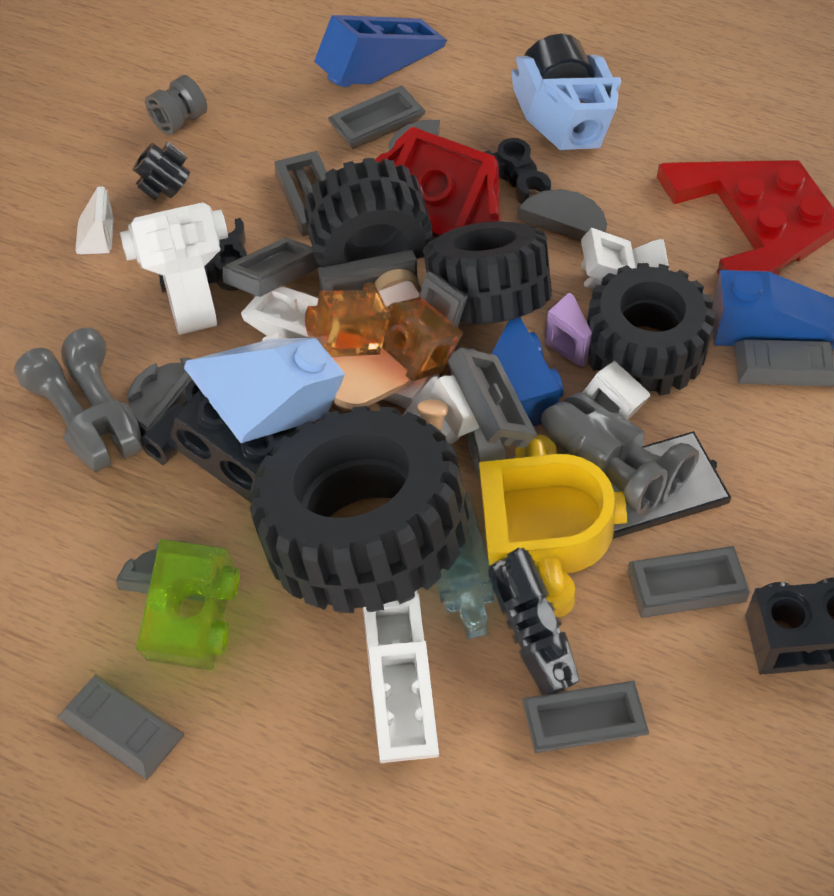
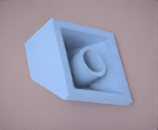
[184,337,345,443]

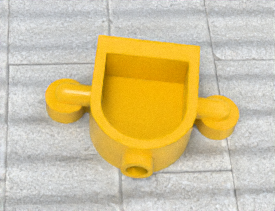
[479,434,627,618]

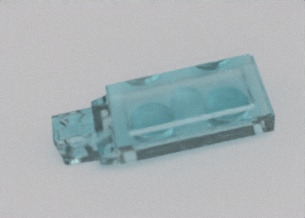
[436,492,495,639]

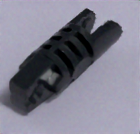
[487,547,580,695]

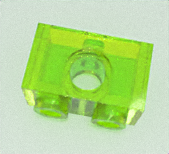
[136,539,240,671]

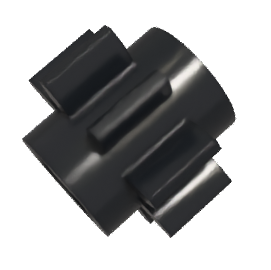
[132,141,190,200]

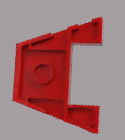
[657,160,834,275]

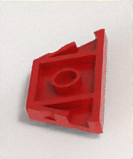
[375,126,501,237]

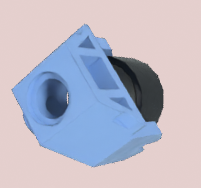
[511,33,621,150]

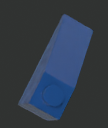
[314,15,447,87]
[712,270,834,349]

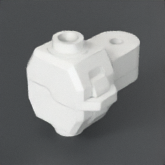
[120,202,228,335]

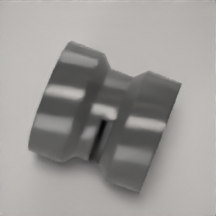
[145,75,207,135]

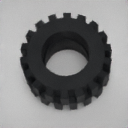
[304,158,433,268]
[424,221,552,324]
[587,263,715,396]

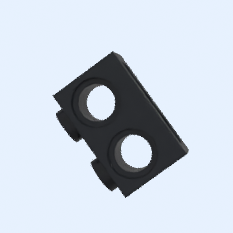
[168,389,284,503]
[745,577,834,675]

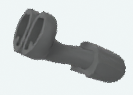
[14,328,143,472]

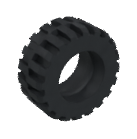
[249,406,470,614]

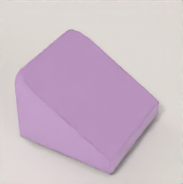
[544,293,592,368]

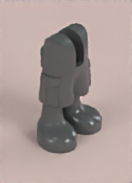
[540,392,699,515]

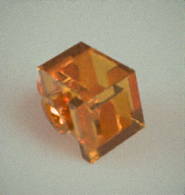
[305,283,391,357]
[377,297,463,382]

